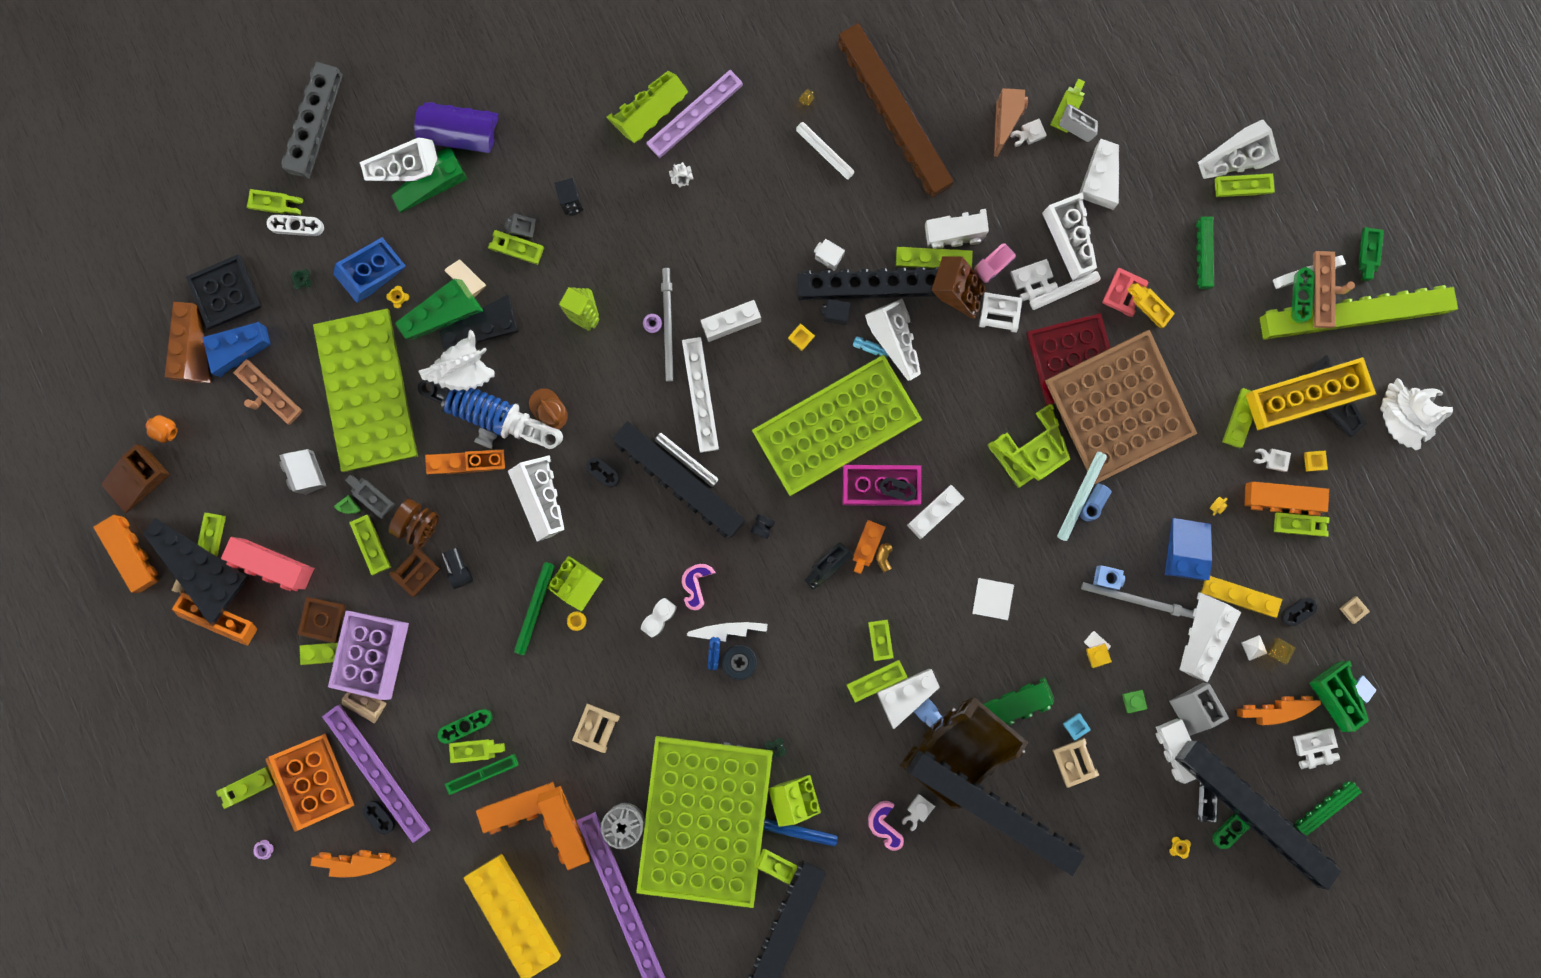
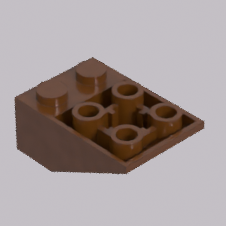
[932,256,985,319]
[101,444,170,513]

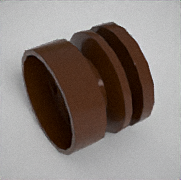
[389,498,439,549]

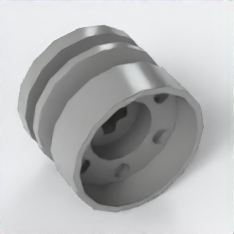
[601,803,645,849]

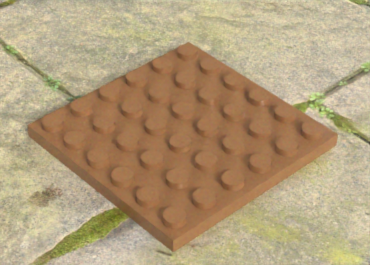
[1045,330,1197,484]

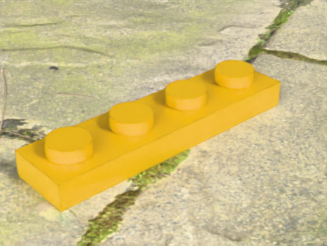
[1201,576,1282,618]

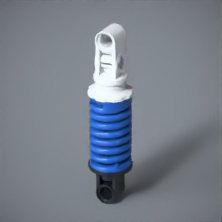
[417,380,563,449]

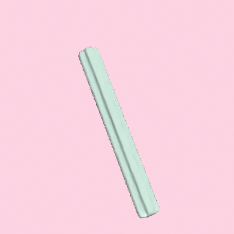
[1057,452,1107,541]

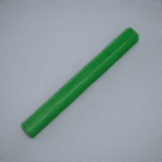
[514,562,555,655]

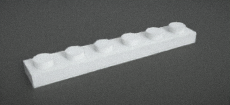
[682,337,719,453]

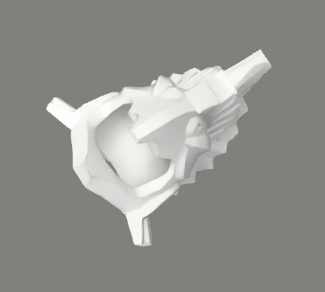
[419,330,495,391]
[1380,378,1453,451]

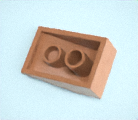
[994,88,1028,157]

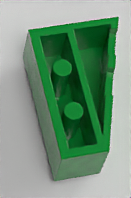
[1309,660,1369,732]

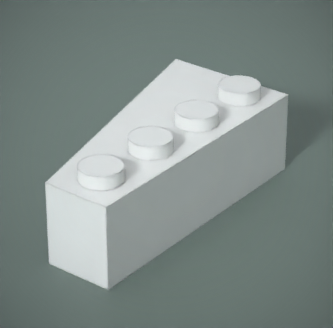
[1042,192,1097,281]

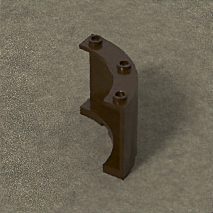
[899,697,1028,809]

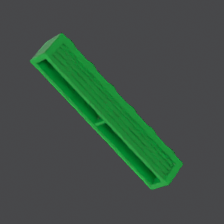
[1196,217,1214,289]
[445,754,519,795]
[1293,781,1362,836]

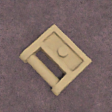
[572,704,620,753]
[1052,738,1099,788]

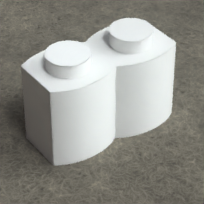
[641,598,677,638]

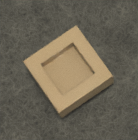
[1340,596,1370,624]

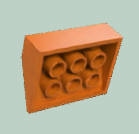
[265,733,355,832]

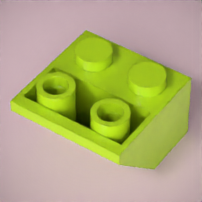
[548,556,603,611]
[768,775,821,827]

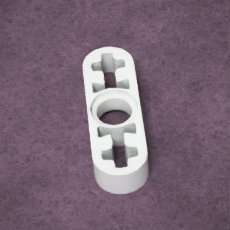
[267,215,324,236]

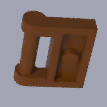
[389,547,441,597]

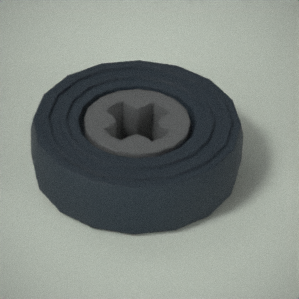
[722,645,757,680]

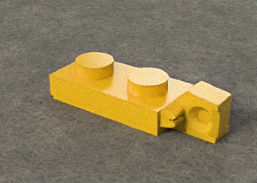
[1127,283,1174,328]

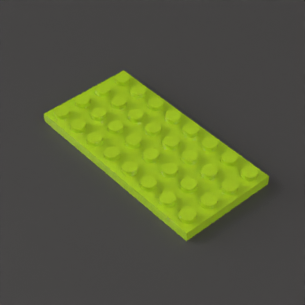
[313,309,418,472]
[752,355,922,496]

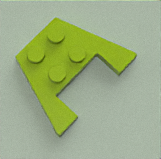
[992,404,1070,481]

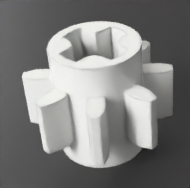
[669,162,693,187]

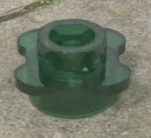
[291,269,312,289]
[765,738,786,760]

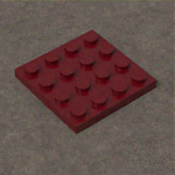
[1026,313,1110,406]

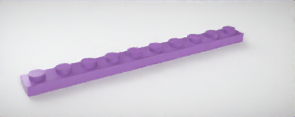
[576,812,665,978]

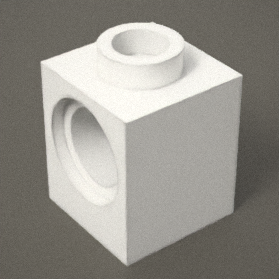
[814,239,845,270]

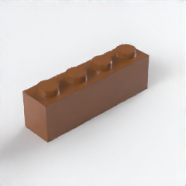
[165,302,212,384]

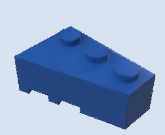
[202,322,271,378]

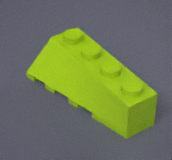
[607,71,688,143]
[559,287,599,331]

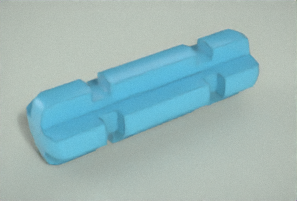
[853,336,888,358]

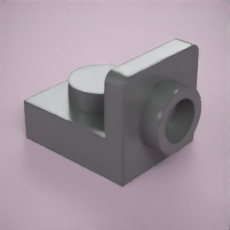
[504,213,536,239]

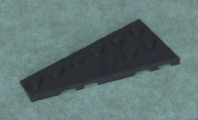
[143,518,249,626]

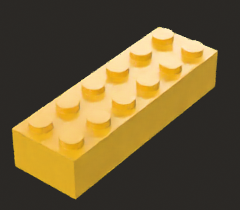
[1245,358,1376,431]
[464,853,561,978]

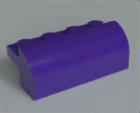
[415,102,499,153]

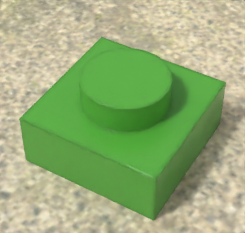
[1122,690,1147,713]

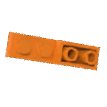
[425,450,505,475]
[1236,696,1321,725]
[311,850,396,877]

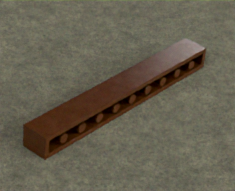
[837,23,954,198]

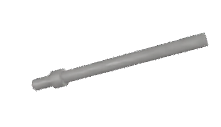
[661,268,673,382]
[1081,582,1195,619]

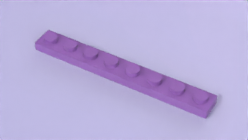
[322,705,430,843]

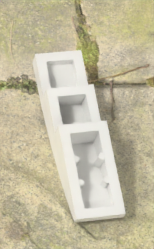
[687,622,768,642]

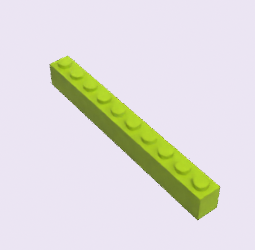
[1260,285,1458,340]

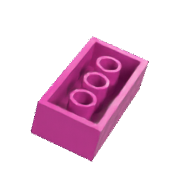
[842,465,921,506]

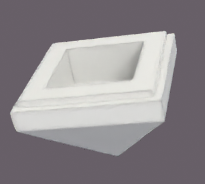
[1241,635,1267,661]

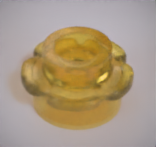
[798,89,815,106]

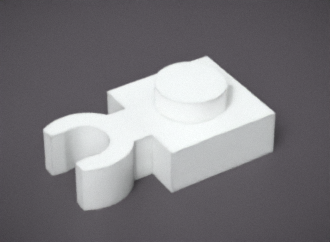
[1010,119,1047,147]
[1253,449,1291,472]
[902,794,935,831]

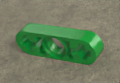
[1291,267,1315,324]
[438,709,492,744]
[1212,813,1250,849]

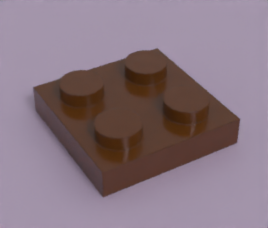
[297,597,346,643]

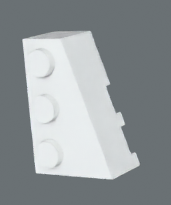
[1079,139,1119,210]
[925,209,989,249]
[877,669,940,729]

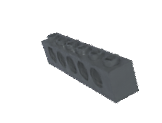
[282,62,343,179]

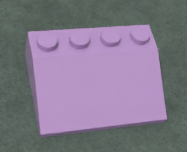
[328,611,409,700]

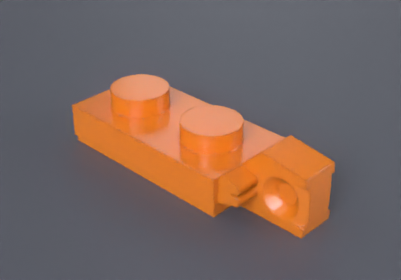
[853,520,885,574]

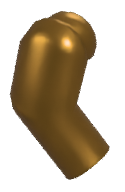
[876,543,892,573]

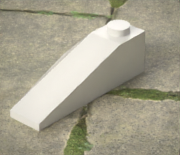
[1198,119,1280,179]
[360,138,438,181]
[865,299,921,381]

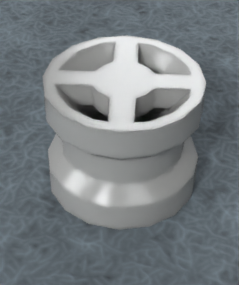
[474,428,498,449]

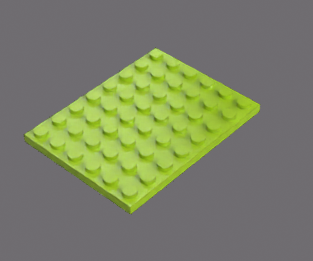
[637,736,773,908]

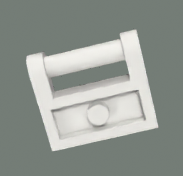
[979,292,1022,333]

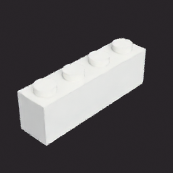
[508,455,564,541]
[1180,592,1241,682]

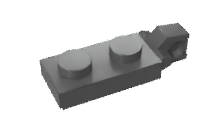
[345,475,396,519]

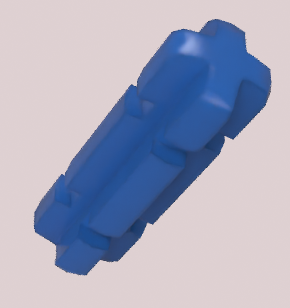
[708,637,720,670]

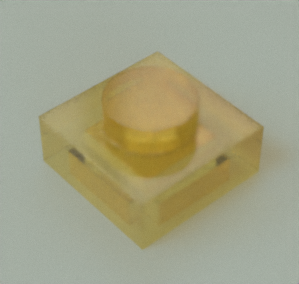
[1268,638,1296,665]

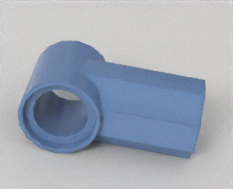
[1080,483,1112,521]
[914,698,942,727]

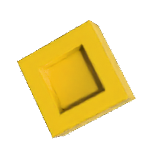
[788,323,815,351]
[1304,451,1328,472]
[1086,643,1112,668]

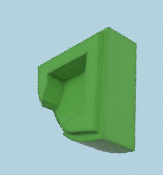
[334,495,362,514]

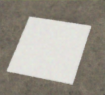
[972,578,1014,620]

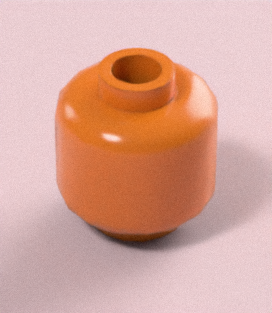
[145,415,177,443]

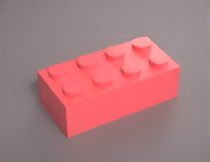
[221,537,315,591]

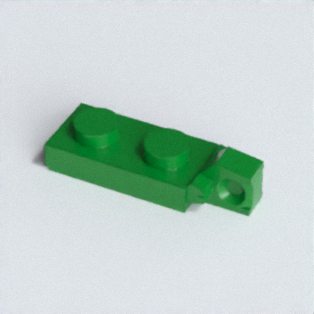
[1358,227,1384,282]

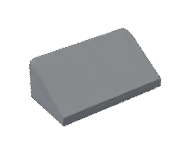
[1060,104,1098,142]

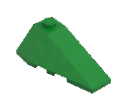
[391,147,467,213]

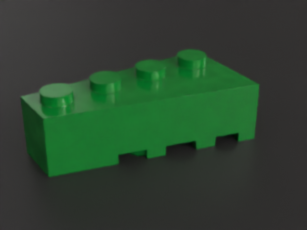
[395,278,483,340]
[983,677,1054,726]

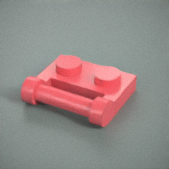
[1102,268,1149,317]

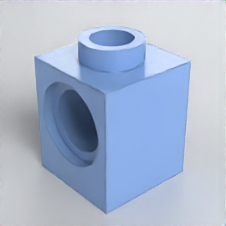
[1093,565,1125,590]

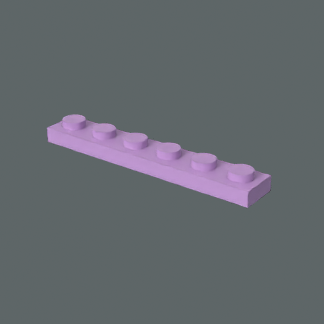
[647,70,743,159]

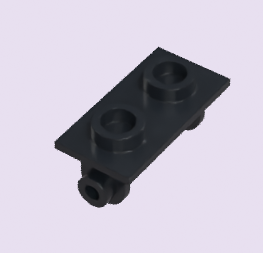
[1197,783,1218,822]

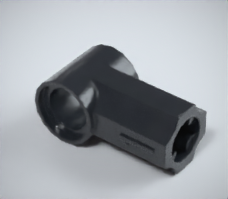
[442,548,473,589]

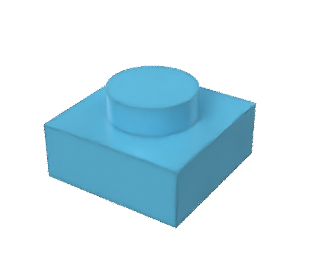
[1063,713,1091,741]

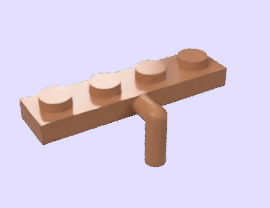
[1313,251,1355,328]
[233,359,303,425]

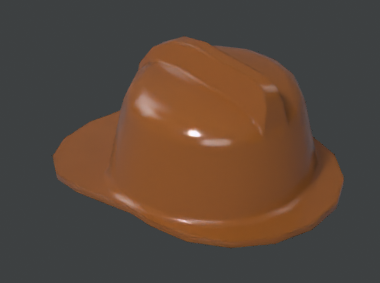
[529,389,568,430]

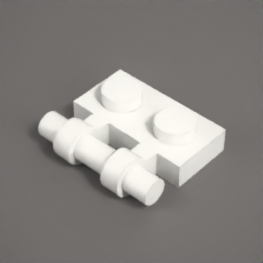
[1010,259,1058,301]
[1293,728,1340,769]

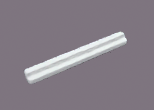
[796,122,854,179]
[1029,271,1101,310]
[655,433,718,487]

